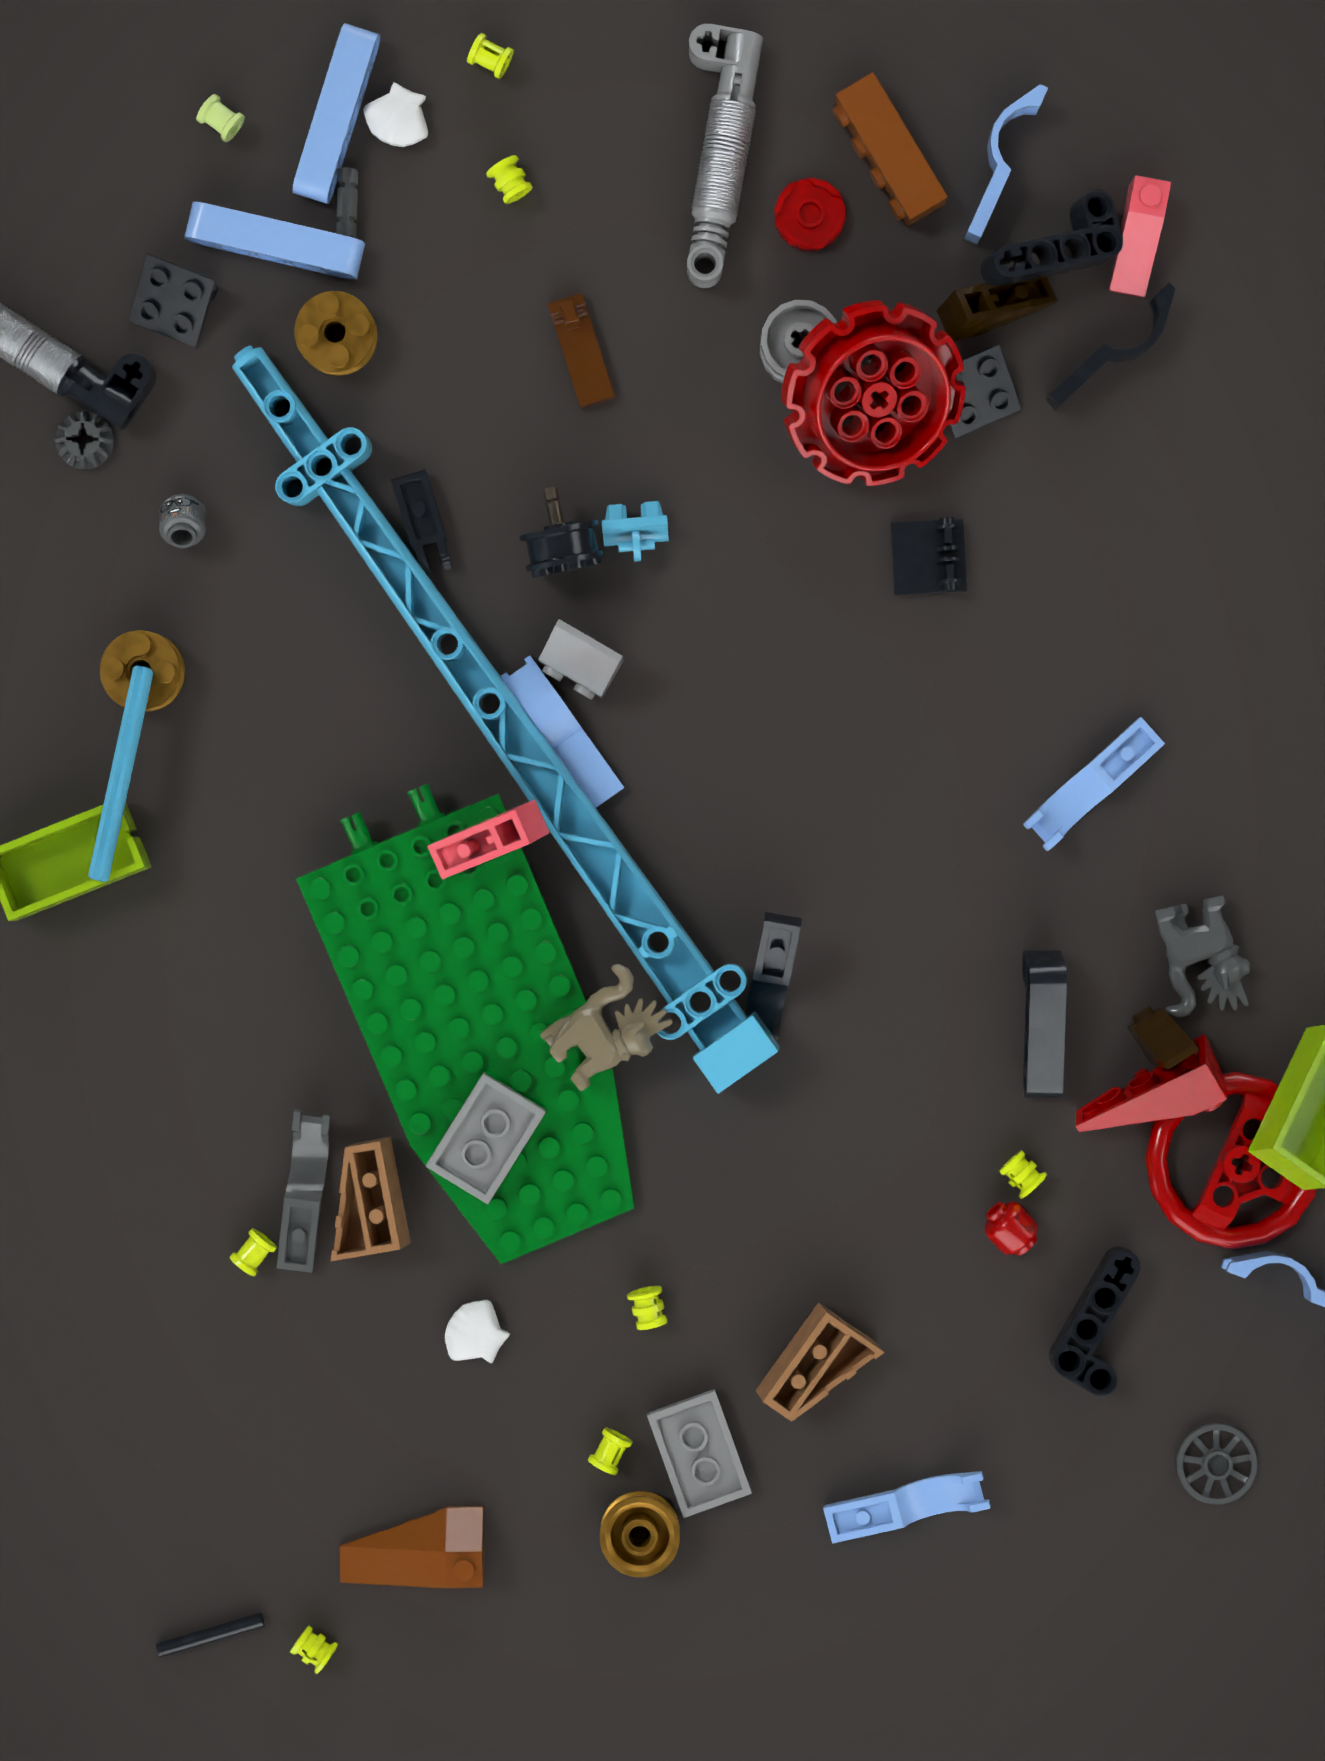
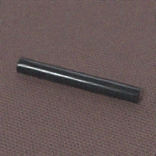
[156,1612,265,1658]

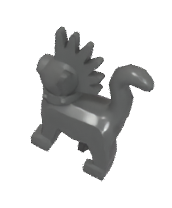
[1155,895,1251,1019]

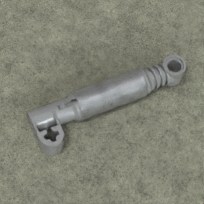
[687,24,763,288]

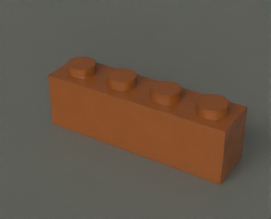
[832,72,948,227]

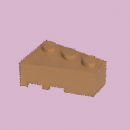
[331,1137,411,1261]
[756,1302,885,1422]

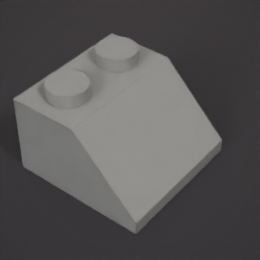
[538,619,624,700]

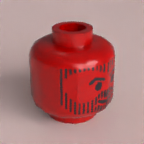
[984,1201,1038,1256]

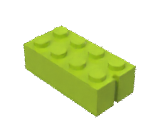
[0,803,152,921]
[1248,1025,1325,1190]

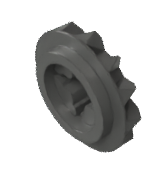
[54,410,114,470]

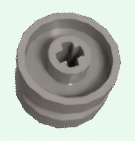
[759,300,837,384]

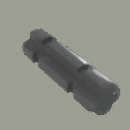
[336,167,358,238]

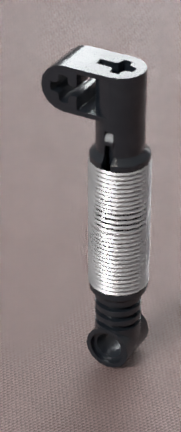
[0,303,156,430]

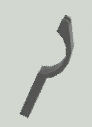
[276,1109,331,1273]

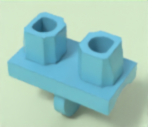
[602,501,669,562]

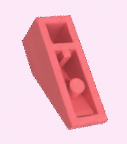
[1109,175,1171,298]
[427,799,550,879]

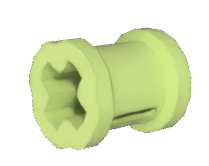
[196,94,245,142]

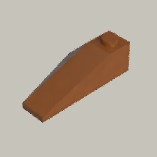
[339,1506,485,1588]

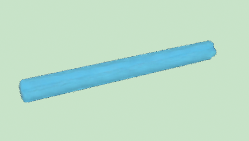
[88,666,153,882]

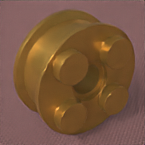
[294,291,378,376]
[100,630,185,711]
[600,1491,680,1577]

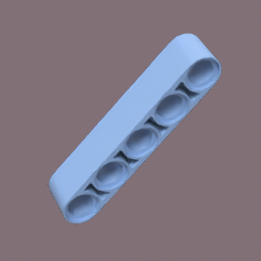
[292,23,380,204]
[184,202,365,280]

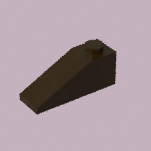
[936,276,1058,342]
[1127,1006,1199,1070]

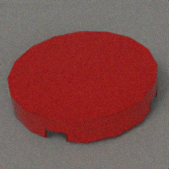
[774,177,846,252]

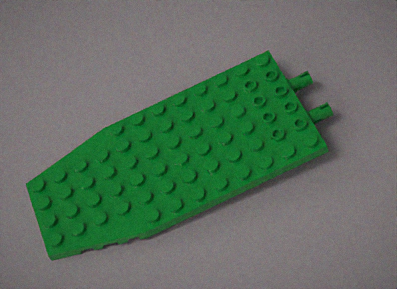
[296,783,634,1264]

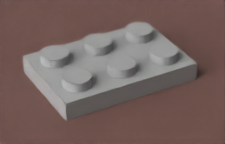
[425,1072,546,1204]
[647,1389,752,1518]

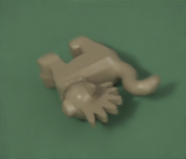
[540,964,673,1092]

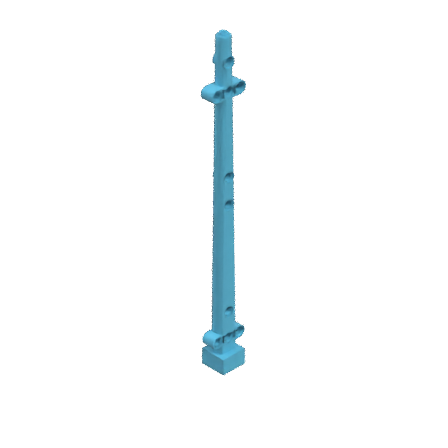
[232,346,780,1094]

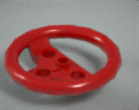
[1145,1072,1317,1249]

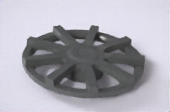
[1176,1422,1258,1505]

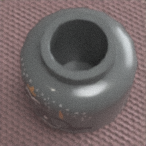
[158,494,207,548]

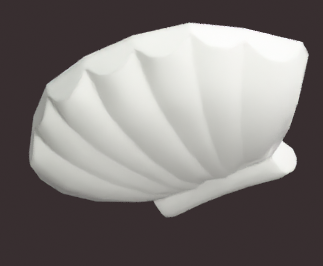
[363,82,428,147]
[445,1300,510,1364]

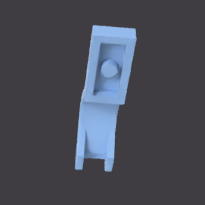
[964,84,1048,245]
[501,655,624,808]
[1023,717,1165,851]
[1221,1251,1325,1307]
[823,1471,991,1544]

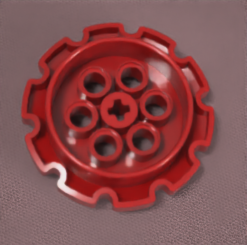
[781,300,966,486]

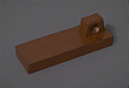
[547,293,615,409]

